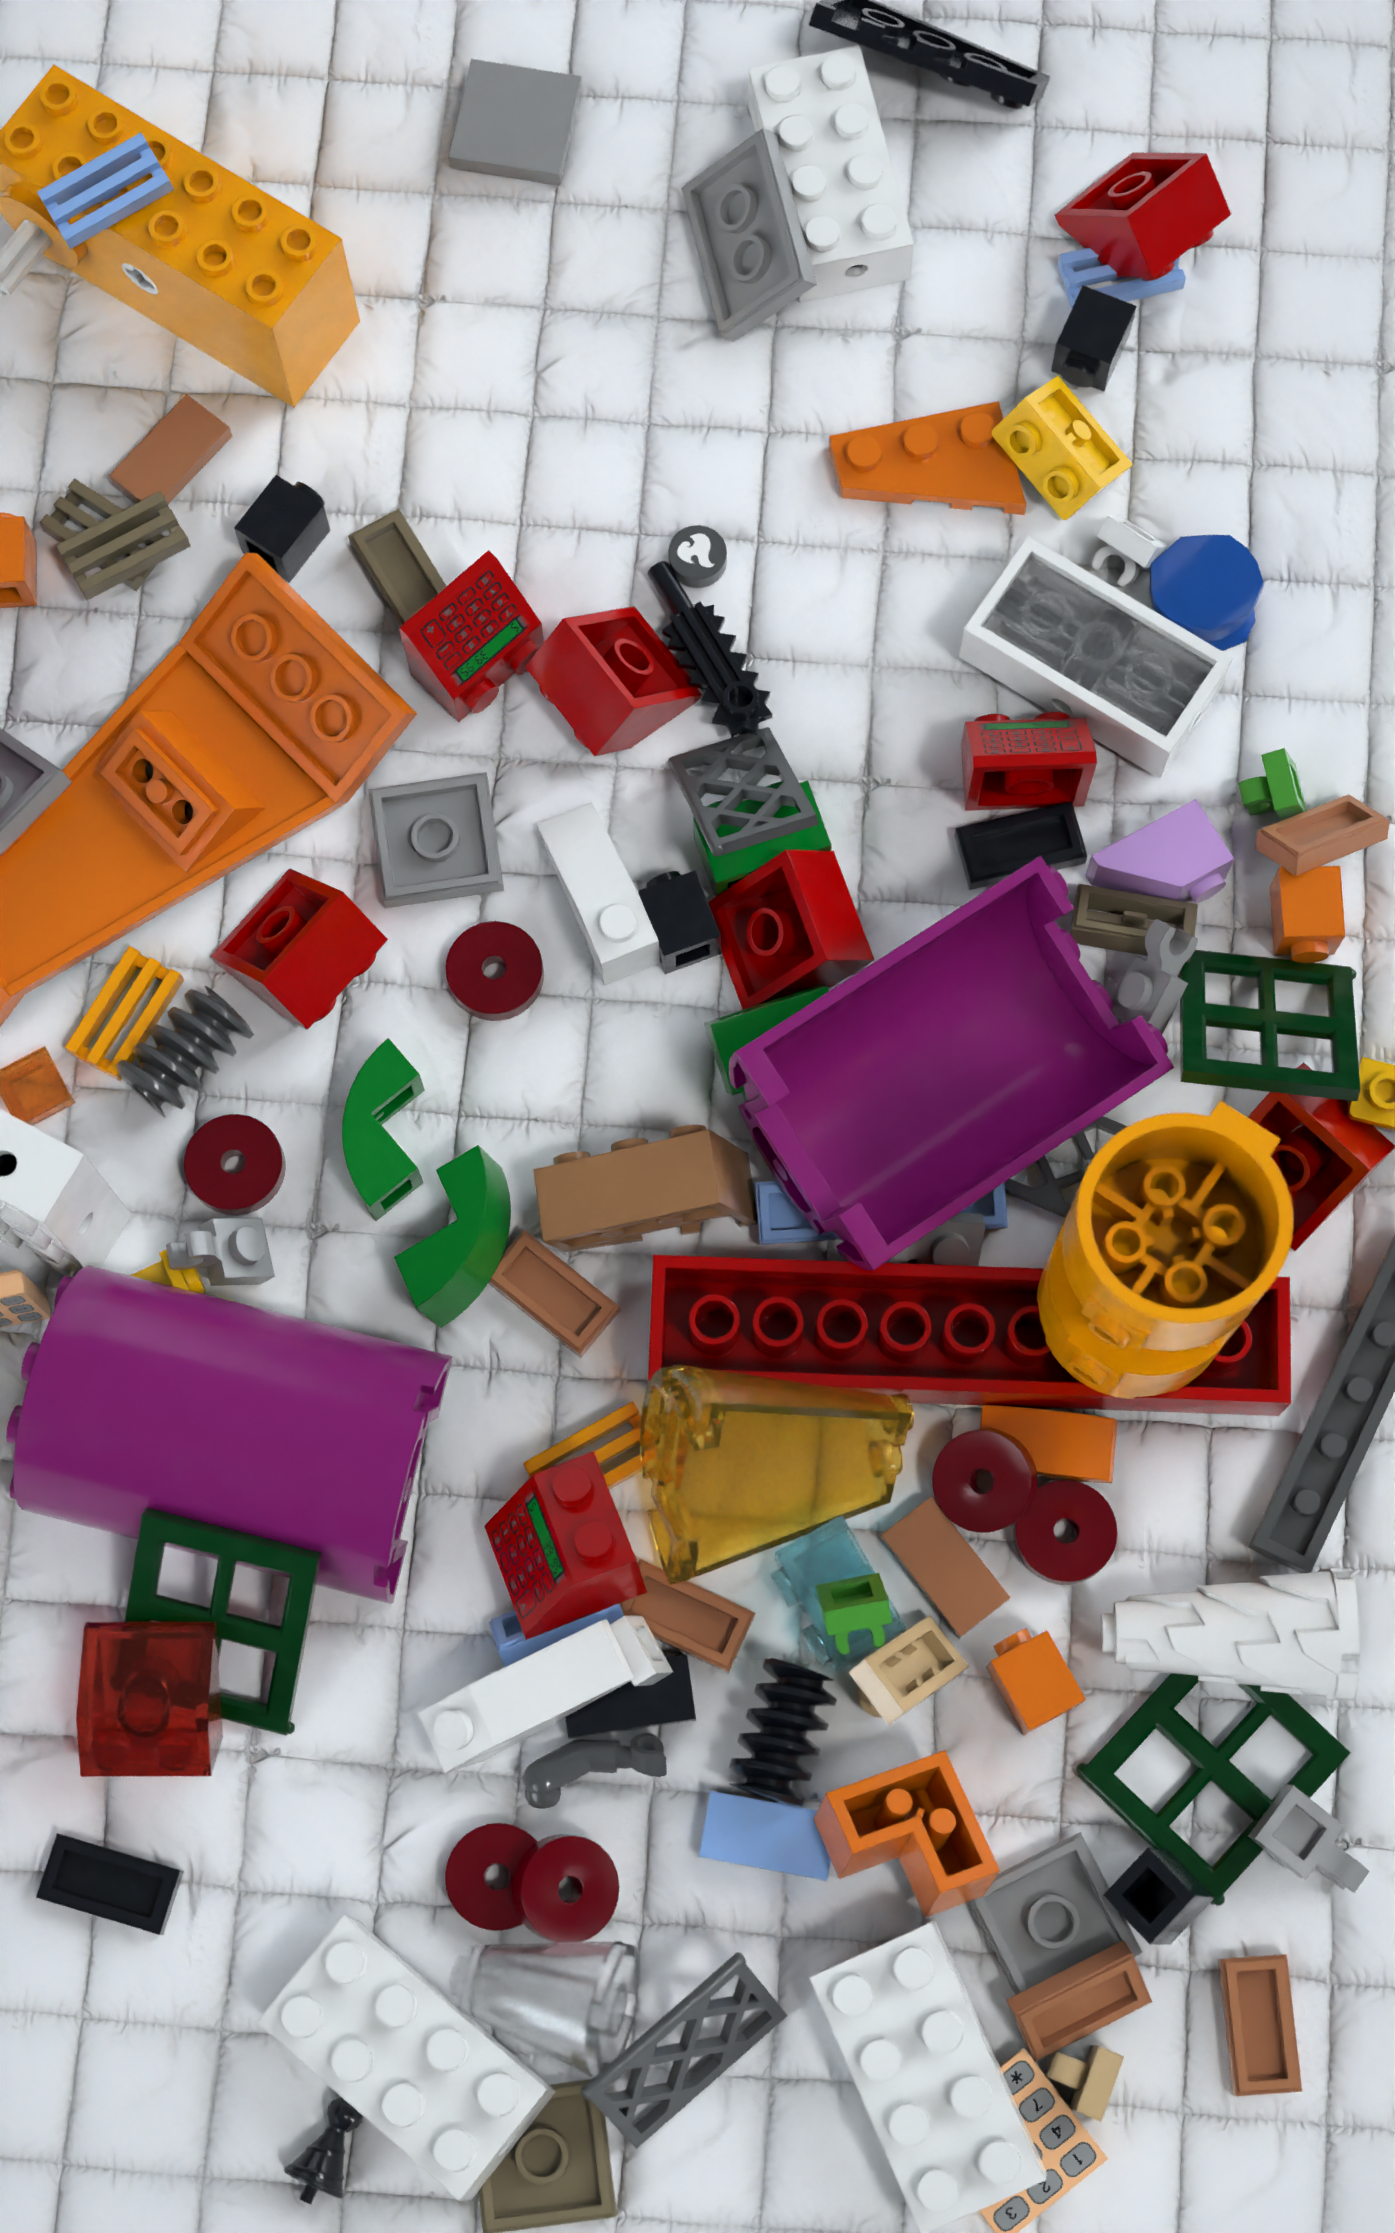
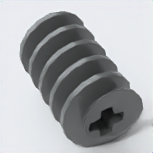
[116,985,254,1117]

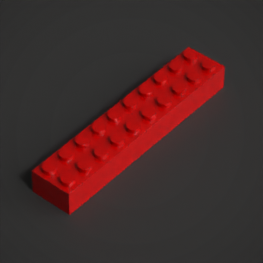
[648,1255,1291,1416]

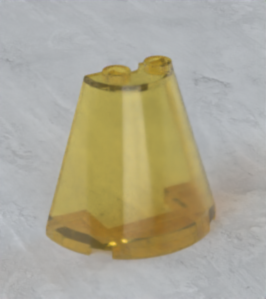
[640,1365,914,1585]

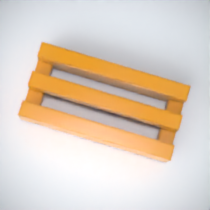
[65,946,184,1082]
[523,1401,664,1490]

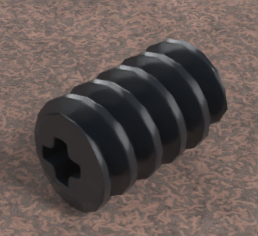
[729,1658,837,1806]

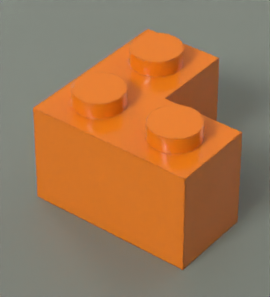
[813,1750,1000,1918]

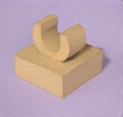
[1046,2045,1124,2121]

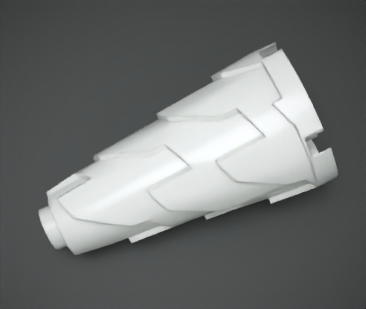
[1101,1568,1360,1700]

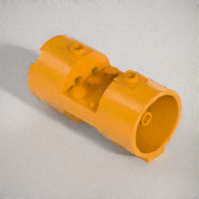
[1037,1100,1293,1399]

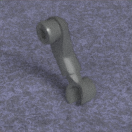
[523,1733,667,1809]

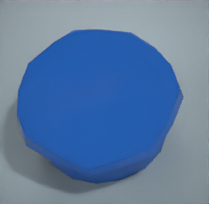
[1149,535,1264,651]

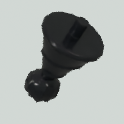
[284,2097,363,2204]

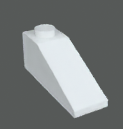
[536,802,660,986]
[418,1619,635,1773]

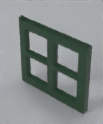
[1179,950,1361,1101]
[110,1508,322,1736]
[1076,1673,1351,1906]

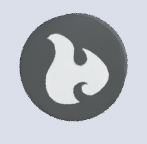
[668,525,727,588]

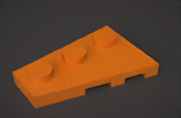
[829,401,1026,515]

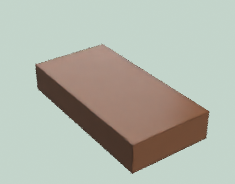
[109,394,232,504]
[1255,794,1390,876]
[488,1230,620,1358]
[880,1497,1011,1639]
[620,1559,756,1673]
[1006,1940,1152,2062]
[1218,1954,1302,2096]

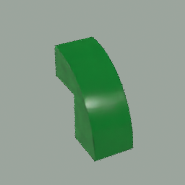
[342,1038,425,1221]
[394,1145,511,1328]

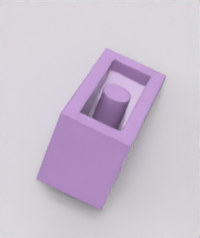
[1085,799,1234,903]

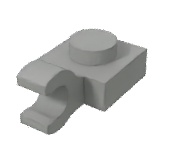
[1112,919,1198,1034]
[885,1212,985,1266]
[166,1218,275,1286]
[1248,1784,1370,1893]

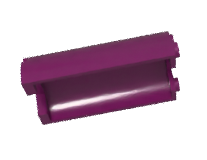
[729,855,1175,1270]
[6,1265,453,1604]

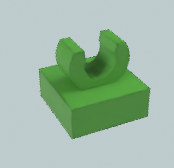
[1238,748,1307,820]
[815,1573,892,1655]

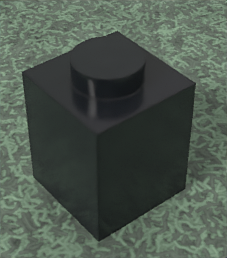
[1051,285,1137,392]
[234,474,330,583]
[638,870,722,974]
[1103,1847,1215,1945]

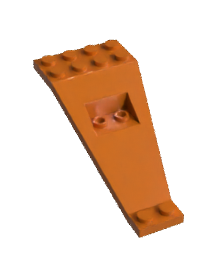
[0,552,417,1027]

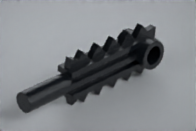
[647,561,773,738]

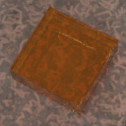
[0,1046,76,1126]

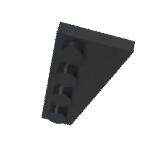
[809,0,1050,109]

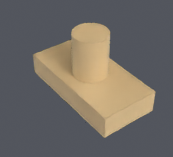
[848,1615,969,1726]

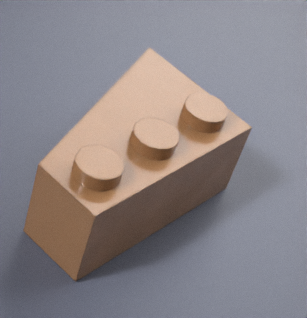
[533,1125,758,1252]

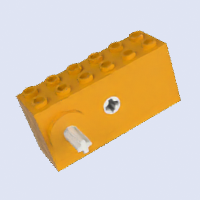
[0,65,360,408]

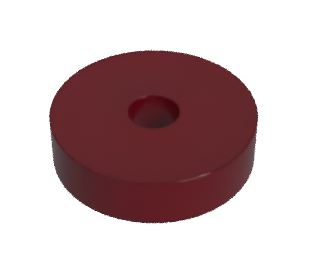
[445,921,544,1021]
[184,1114,286,1215]
[932,1429,1038,1533]
[1013,1480,1117,1585]
[445,1823,538,1931]
[512,1834,619,1944]

